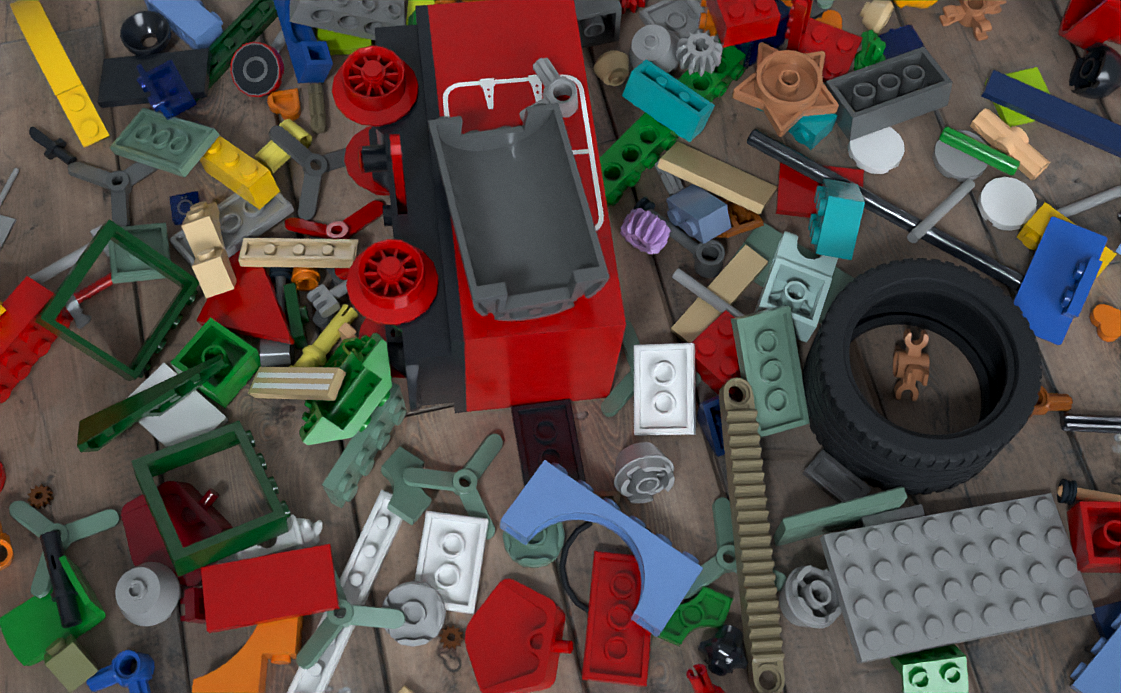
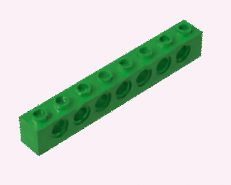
[600,39,746,208]

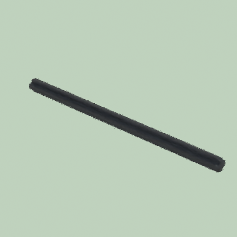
[747,130,1025,291]

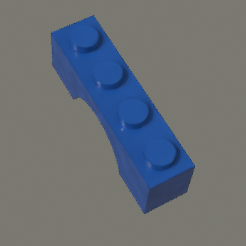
[273,0,333,83]

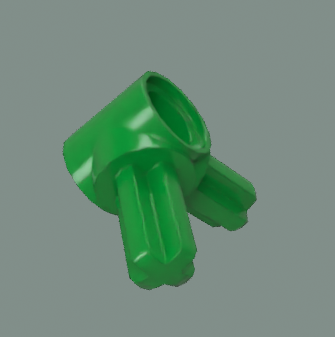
[854,30,886,71]

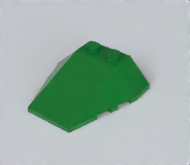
[299,333,392,445]

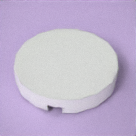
[848,127,905,174]
[978,177,1037,231]

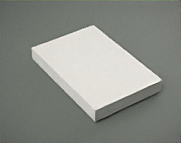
[634,343,696,436]
[127,363,229,448]
[415,511,489,614]

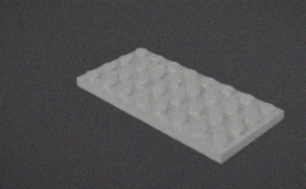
[820,493,1095,664]

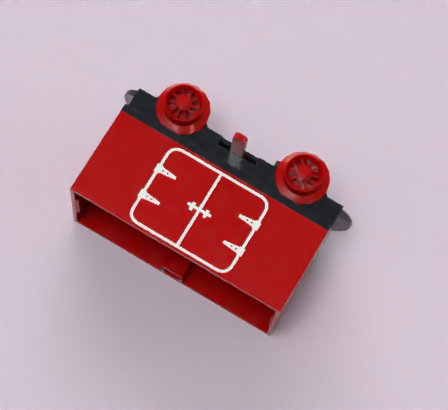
[332,0,626,413]

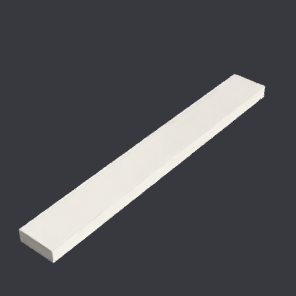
[287,490,403,693]

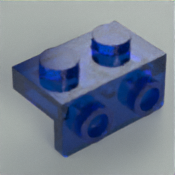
[136,60,197,120]

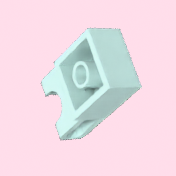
[754,231,838,343]

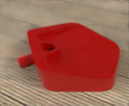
[465,578,573,693]

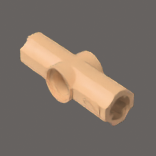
[970,108,1050,181]

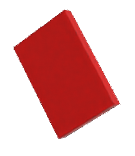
[775,162,864,220]

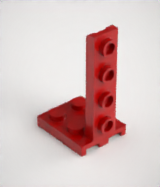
[785,0,862,83]

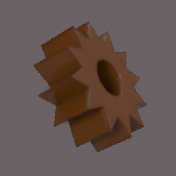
[27,484,53,509]
[439,624,464,651]

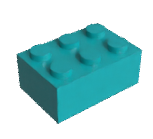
[808,178,865,260]

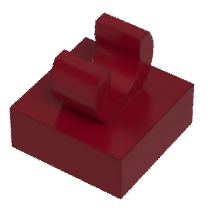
[180,587,206,624]

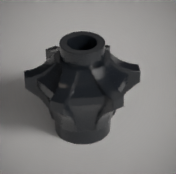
[698,625,748,676]

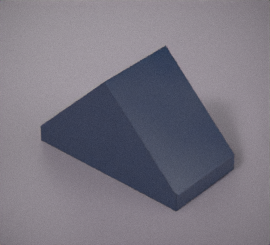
[696,393,732,457]

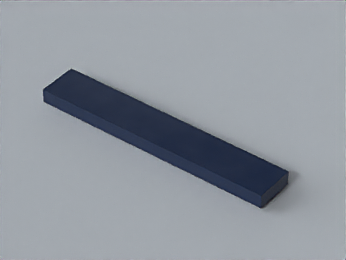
[981,70,1121,158]

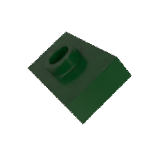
[283,283,310,349]

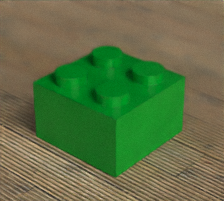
[171,317,261,408]

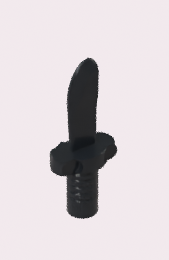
[29,127,77,165]

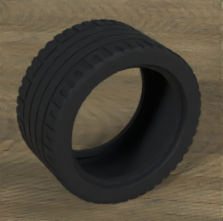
[802,258,1042,495]

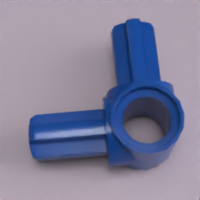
[86,650,155,693]

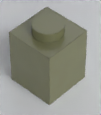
[44,634,98,693]

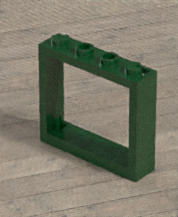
[34,219,199,381]
[131,420,291,577]

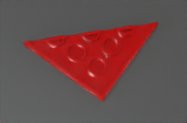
[196,250,295,345]

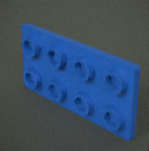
[1013,217,1108,345]

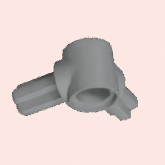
[519,58,578,122]

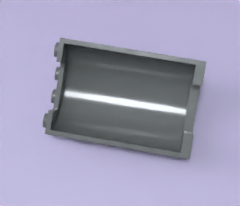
[428,103,610,321]

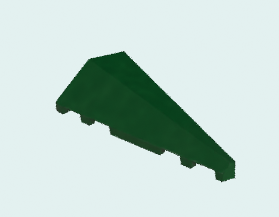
[77,354,229,452]

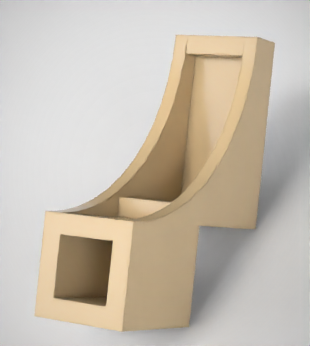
[181,201,237,299]

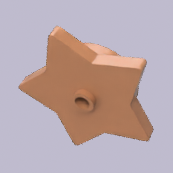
[732,42,839,137]

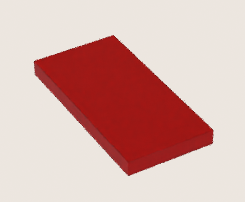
[201,544,340,633]
[581,551,651,687]

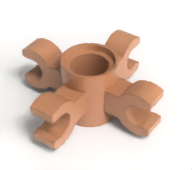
[939,0,1006,41]
[893,329,929,401]

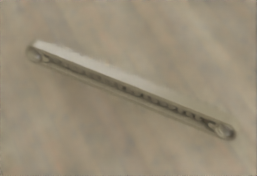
[719,377,785,693]

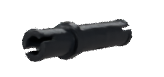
[40,531,82,628]

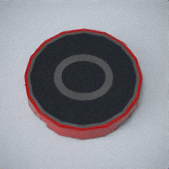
[230,42,285,97]

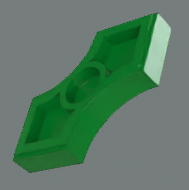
[651,586,733,647]

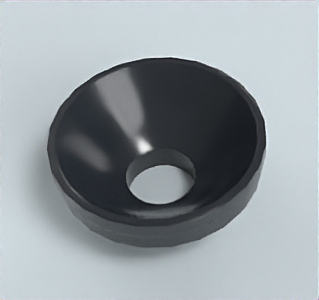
[120,11,171,55]

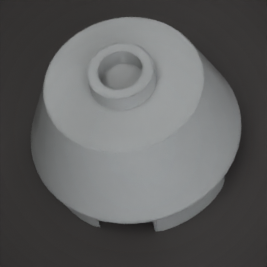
[629,24,680,73]
[614,442,675,503]
[115,562,181,626]
[779,565,842,628]

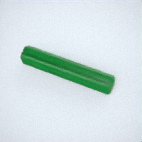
[939,126,1020,175]

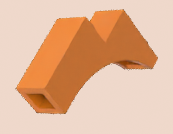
[192,616,304,693]

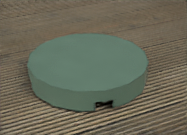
[503,522,565,568]

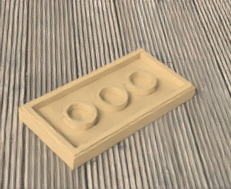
[657,141,778,214]

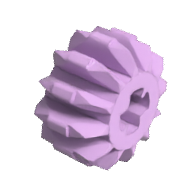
[620,208,671,255]

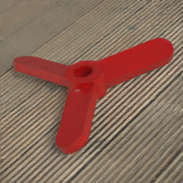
[285,200,384,280]

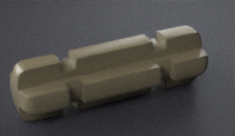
[307,83,327,134]

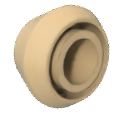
[860,0,894,34]
[593,50,629,86]

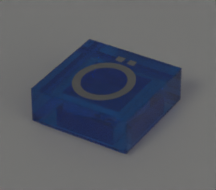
[169,191,201,226]

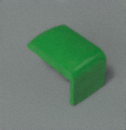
[0,555,106,666]

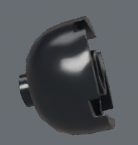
[1069,42,1121,99]

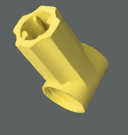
[255,119,312,174]

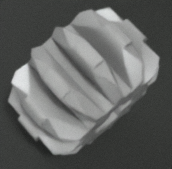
[676,28,723,77]

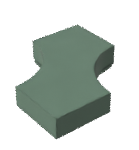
[381,446,432,525]

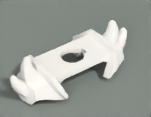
[218,514,323,563]

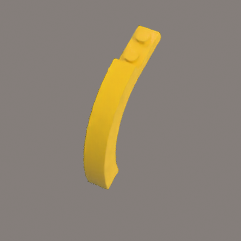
[10,0,110,148]

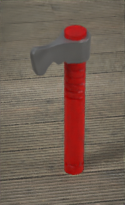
[65,273,113,329]

